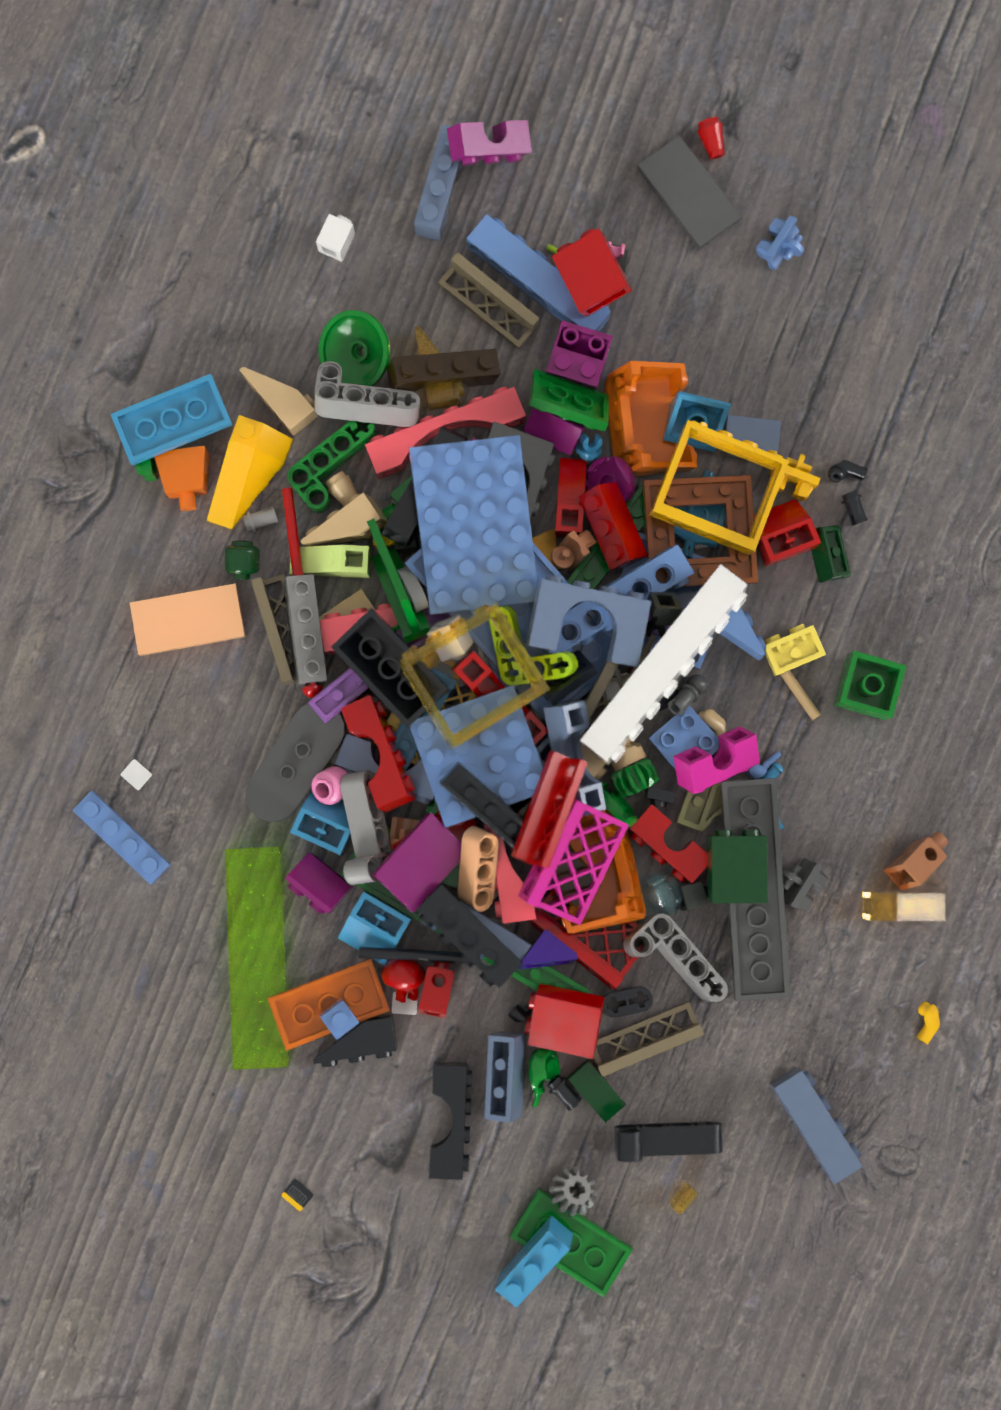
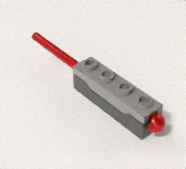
[282,488,327,698]

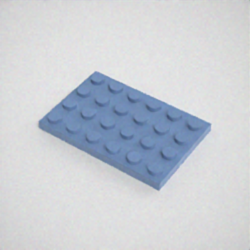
[409,435,538,615]

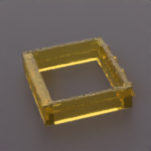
[398,603,550,750]

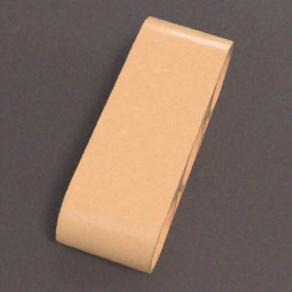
[457,826,498,911]

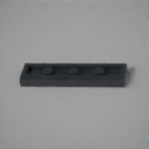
[439,761,524,848]

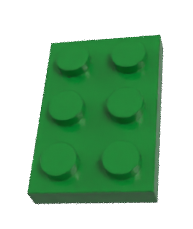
[529,369,609,432]

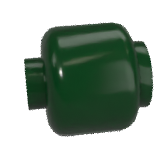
[225,540,260,580]

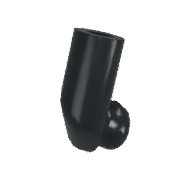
[827,460,867,483]

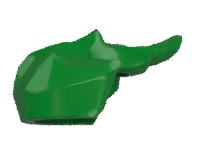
[528,1048,560,1108]

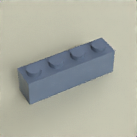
[419,886,531,974]
[770,1067,863,1184]

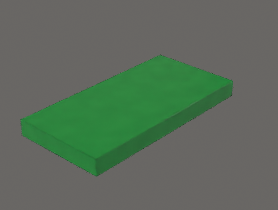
[509,1187,633,1298]

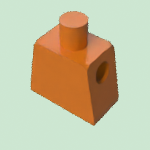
[155,446,209,511]

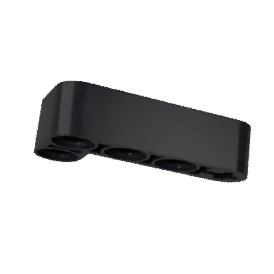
[614,1122,723,1162]

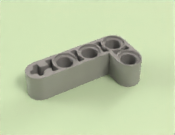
[314,361,420,427]
[340,770,392,885]
[623,914,728,1002]

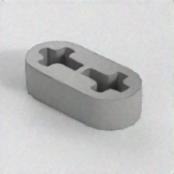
[397,566,429,613]

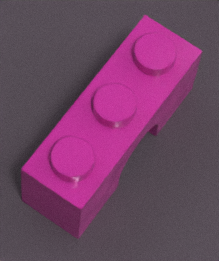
[673,726,760,794]

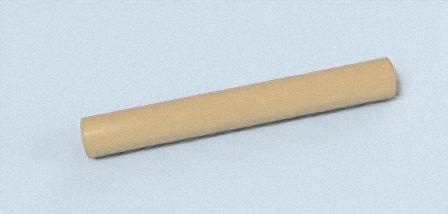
[780,670,821,720]

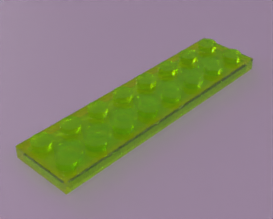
[225,847,289,1070]

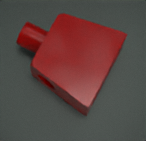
[418,962,455,1019]

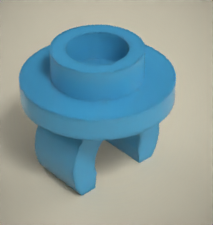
[575,433,602,461]

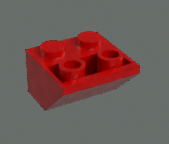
[754,499,821,568]

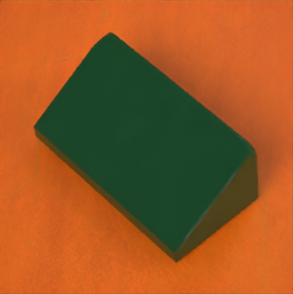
[811,525,851,583]

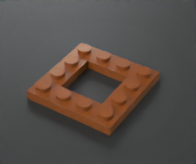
[643,475,758,588]

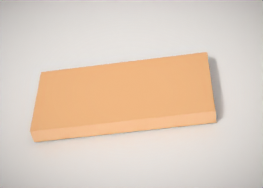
[130,583,246,656]

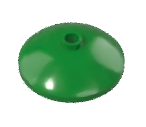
[318,310,390,386]

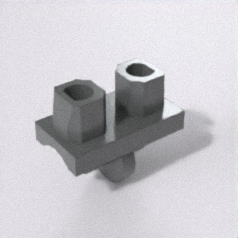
[782,858,828,911]

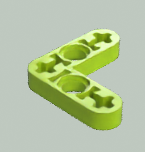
[489,606,578,686]

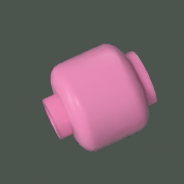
[311,766,348,805]

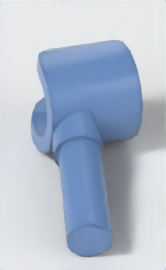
[746,751,782,779]

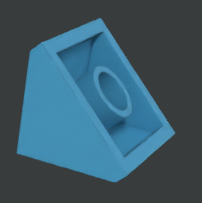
[663,391,731,452]

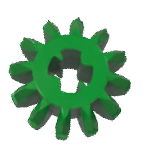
[611,759,659,798]

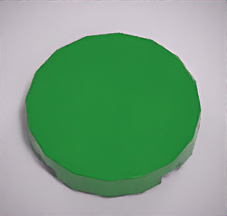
[601,781,638,828]

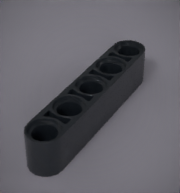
[382,426,468,548]

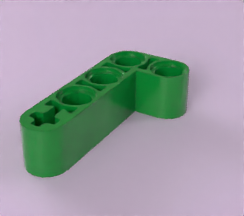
[287,421,376,514]

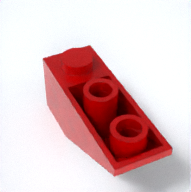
[555,458,586,538]

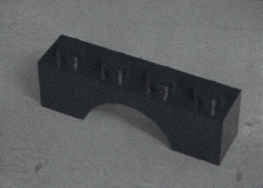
[429,1062,472,1180]

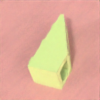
[289,545,371,578]

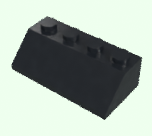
[331,609,451,728]

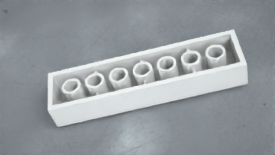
[580,564,748,765]

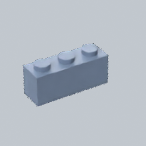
[484,1031,526,1123]

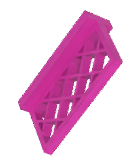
[518,799,629,925]

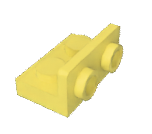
[764,624,826,676]

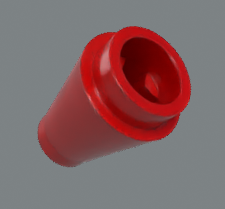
[697,117,725,160]

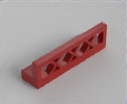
[511,751,588,869]

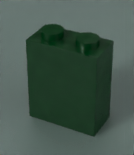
[707,829,768,904]

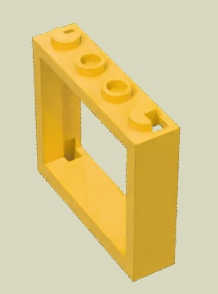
[649,420,789,555]

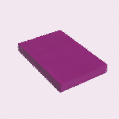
[372,812,462,913]

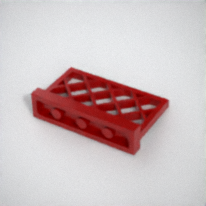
[527,887,644,990]

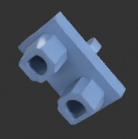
[756,216,804,271]

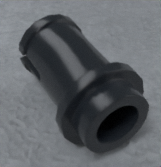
[841,490,868,526]
[547,1075,582,1111]

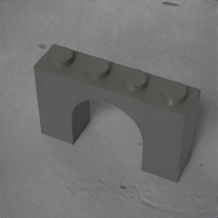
[486,422,555,531]

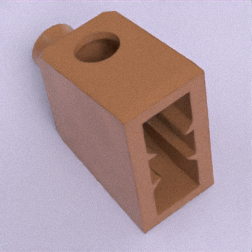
[883,832,948,890]

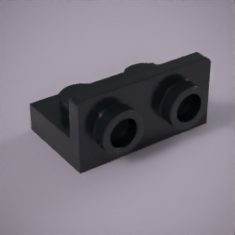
[535,649,598,706]

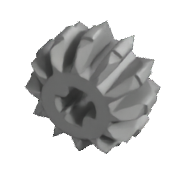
[549,1167,598,1217]

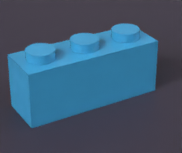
[495,1216,573,1308]

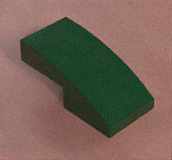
[567,1059,626,1123]

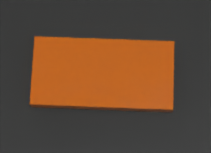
[267,959,390,1051]

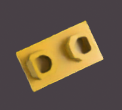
[768,453,821,501]

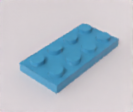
[110,374,233,466]

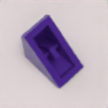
[519,929,578,970]

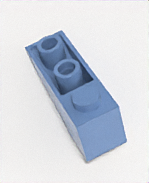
[720,608,766,661]

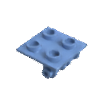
[648,705,719,770]

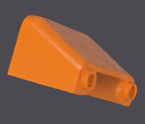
[605,361,697,477]
[562,809,646,934]

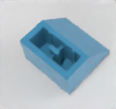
[290,791,351,855]
[338,891,413,965]

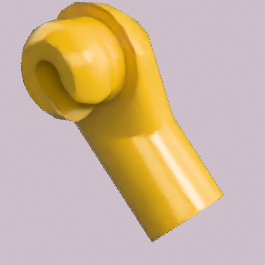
[916,1002,940,1045]

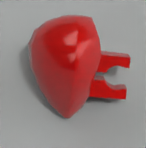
[381,960,426,1003]

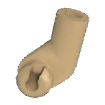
[698,709,727,737]

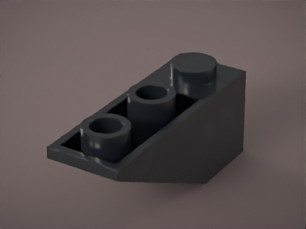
[313,1015,398,1067]

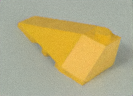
[207,415,293,530]

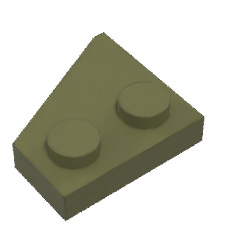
[675,783,722,832]

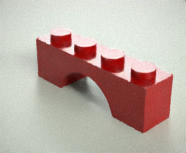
[451,650,548,744]
[341,695,416,812]

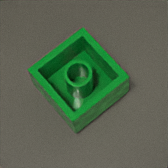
[833,650,907,720]

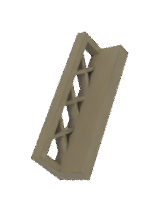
[438,252,540,350]
[251,574,295,685]
[585,631,656,726]
[594,1001,704,1077]

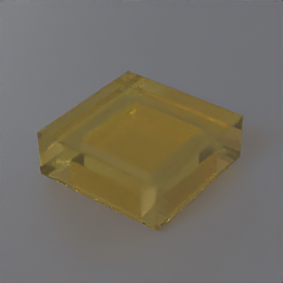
[669,1181,698,1215]

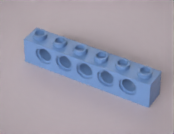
[545,544,694,654]

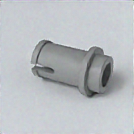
[243,506,278,532]

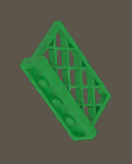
[367,519,430,643]

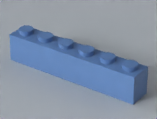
[467,214,611,331]

